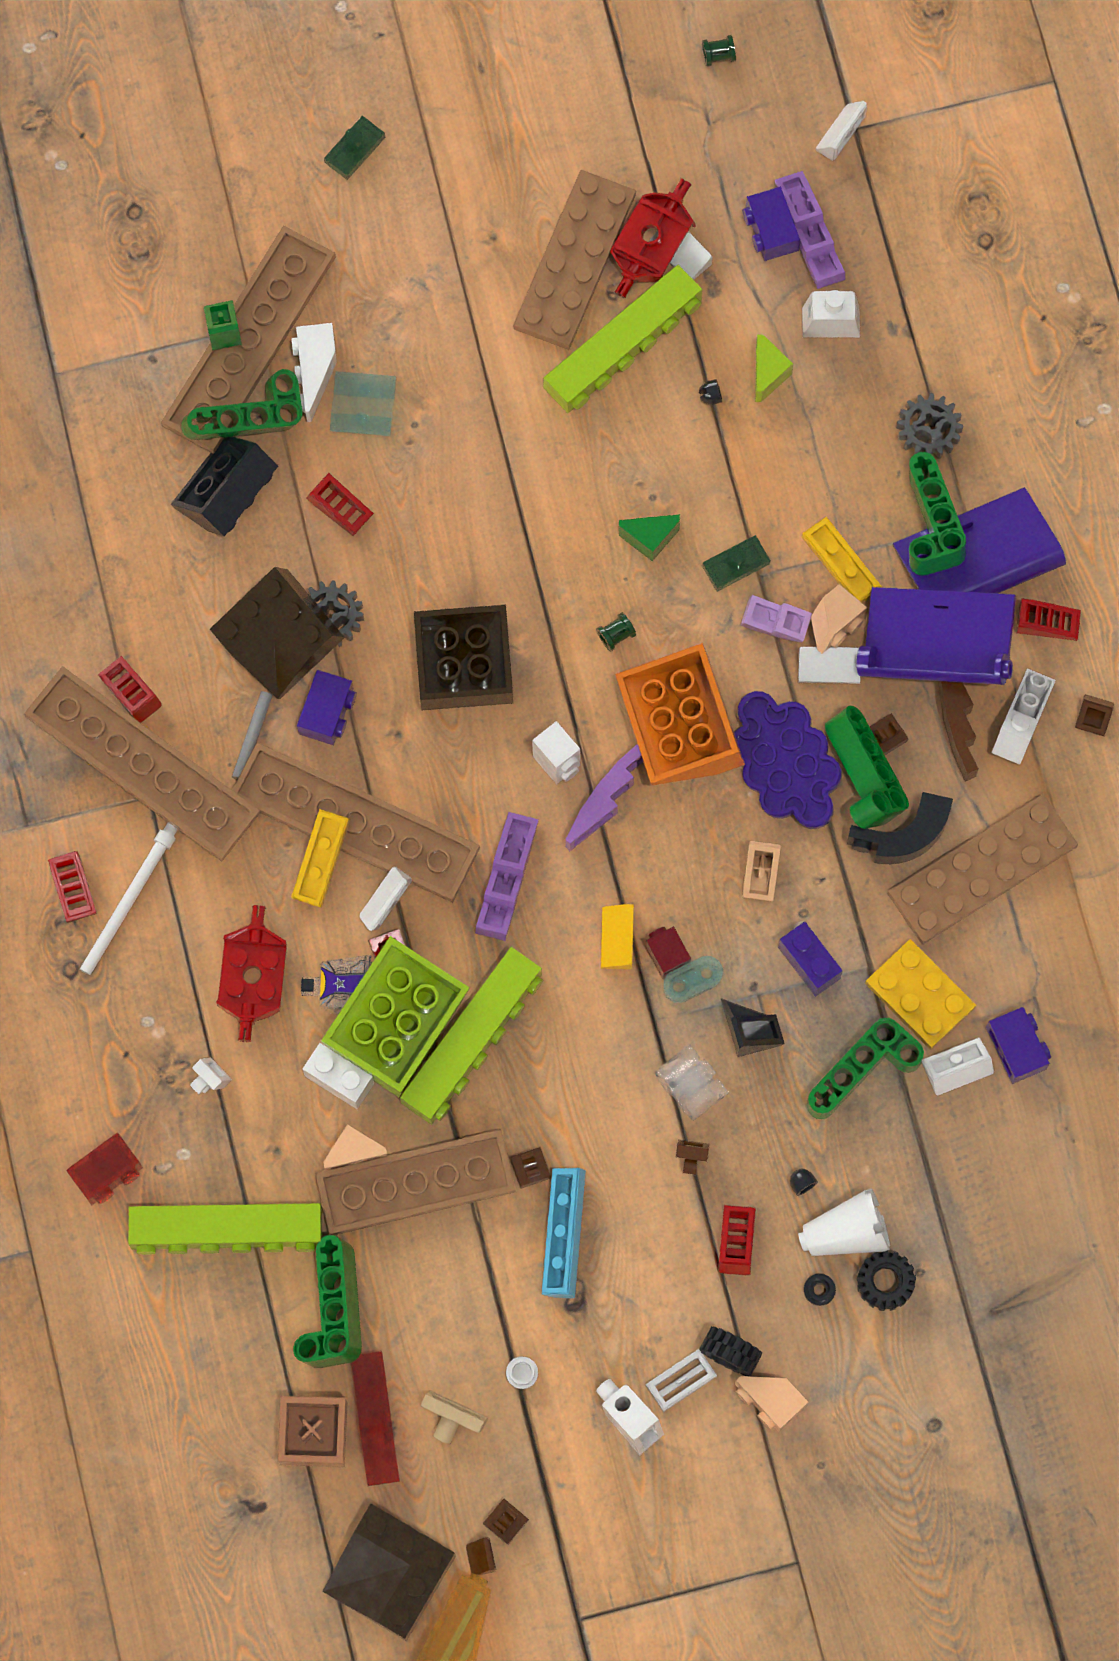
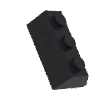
[171,436,278,536]

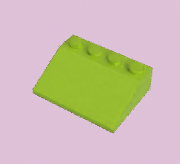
[321,936,470,1097]

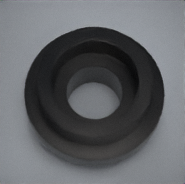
[804,1274,836,1306]

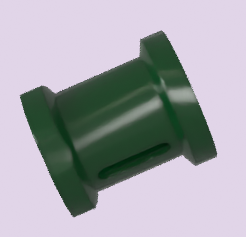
[702,35,736,66]
[596,612,637,652]

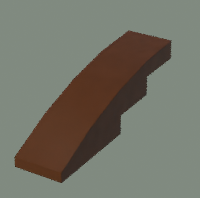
[939,681,979,782]

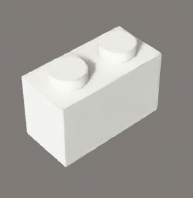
[532,721,580,785]
[302,1043,374,1109]

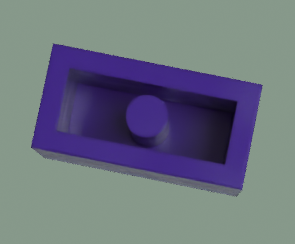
[742,186,800,261]
[297,670,357,746]
[778,921,843,997]
[986,1007,1051,1084]

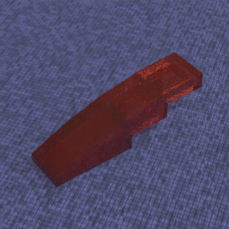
[351,1351,400,1486]

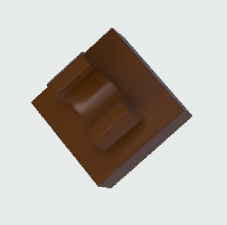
[870,713,908,755]
[676,1139,709,1175]
[510,1147,551,1189]
[483,1499,529,1545]

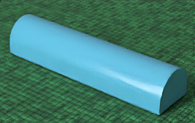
[542,1168,586,1298]

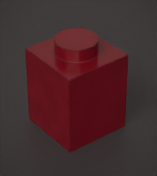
[646,926,691,980]

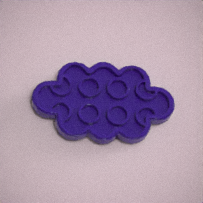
[734,691,842,829]

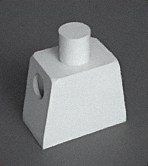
[802,290,860,338]
[596,1379,664,1455]

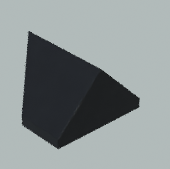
[721,999,785,1057]

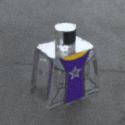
[301,955,373,1015]

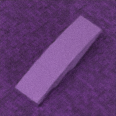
[775,171,846,289]
[566,744,644,851]
[475,812,539,941]

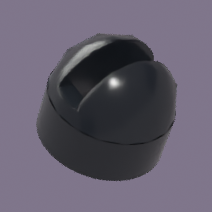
[699,379,722,405]
[790,1169,818,1196]

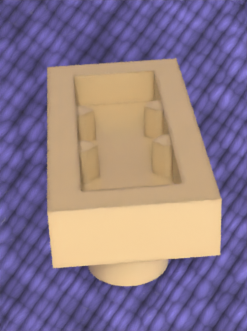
[421,1391,488,1444]

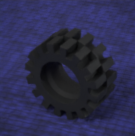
[857,1250,916,1311]
[699,1326,762,1377]

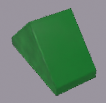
[203,300,242,351]
[618,514,680,561]

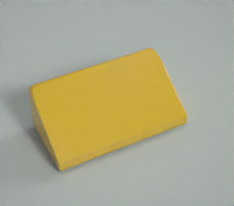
[601,904,634,970]

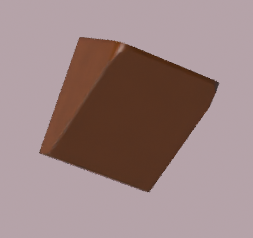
[1075,694,1114,736]
[466,1537,496,1576]

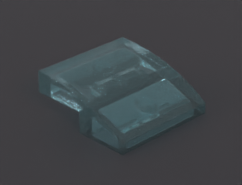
[330,371,397,436]

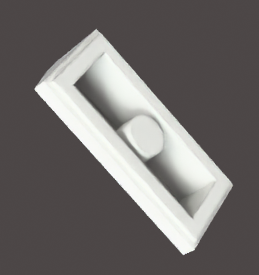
[816,101,867,161]
[649,231,712,280]
[798,647,860,684]
[360,867,412,931]
[922,1038,994,1095]

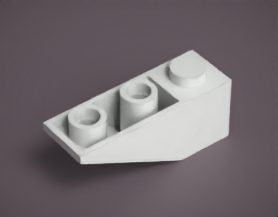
[291,323,337,422]
[992,669,1056,764]

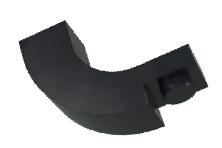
[847,792,953,865]

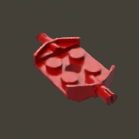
[610,178,696,298]
[216,905,287,1042]

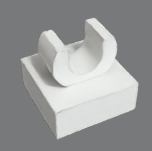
[190,1057,232,1094]

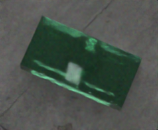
[324,116,386,180]
[702,535,771,592]

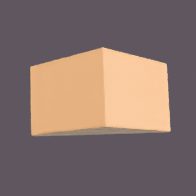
[742,841,781,901]
[323,1124,387,1171]

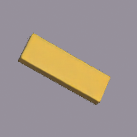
[802,517,882,603]
[291,809,350,908]

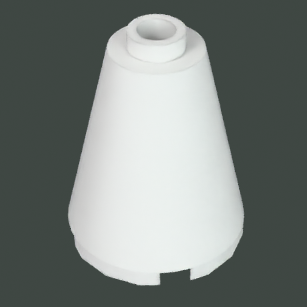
[798,1188,890,1256]

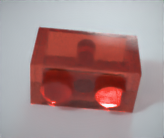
[66,1133,143,1206]

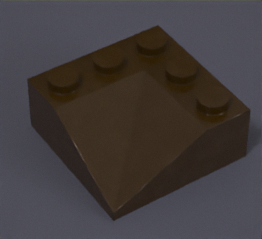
[210,567,345,699]
[414,604,514,711]
[322,1504,456,1642]

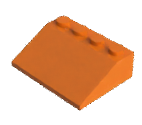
[615,643,745,785]

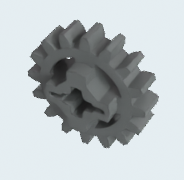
[896,393,963,459]
[308,580,364,647]

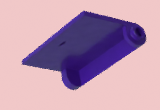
[893,487,1066,609]
[856,587,1016,685]

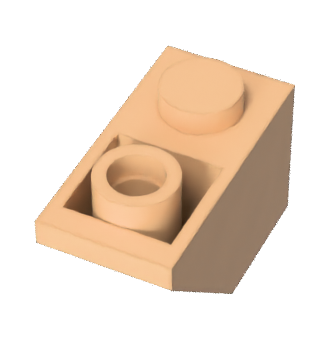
[811,584,867,654]
[735,1376,808,1432]

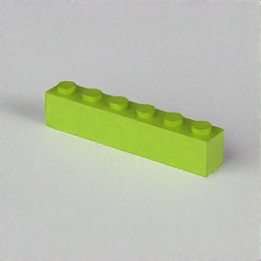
[543,264,702,414]
[400,947,543,1125]
[128,1203,322,1255]

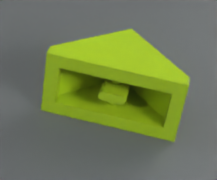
[755,334,793,402]

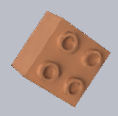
[278,1396,348,1467]

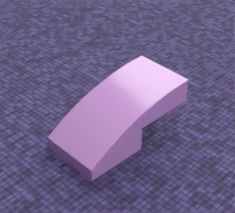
[740,595,812,643]

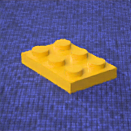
[865,939,976,1050]

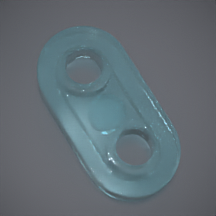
[663,956,723,1003]

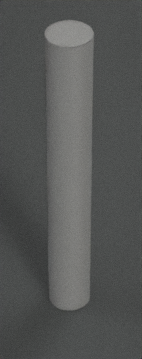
[232,691,273,780]

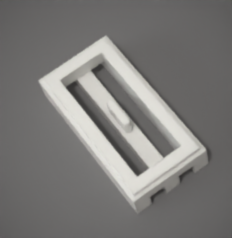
[646,1349,717,1412]

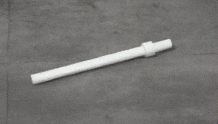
[80,822,178,975]

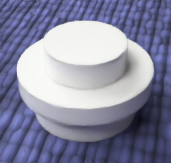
[506,1357,538,1389]

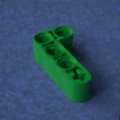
[181,369,303,440]
[909,452,966,576]
[825,705,909,829]
[807,1018,924,1119]
[293,1235,362,1368]

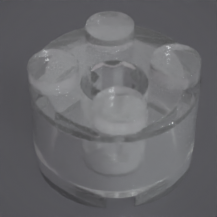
[655,1044,729,1121]

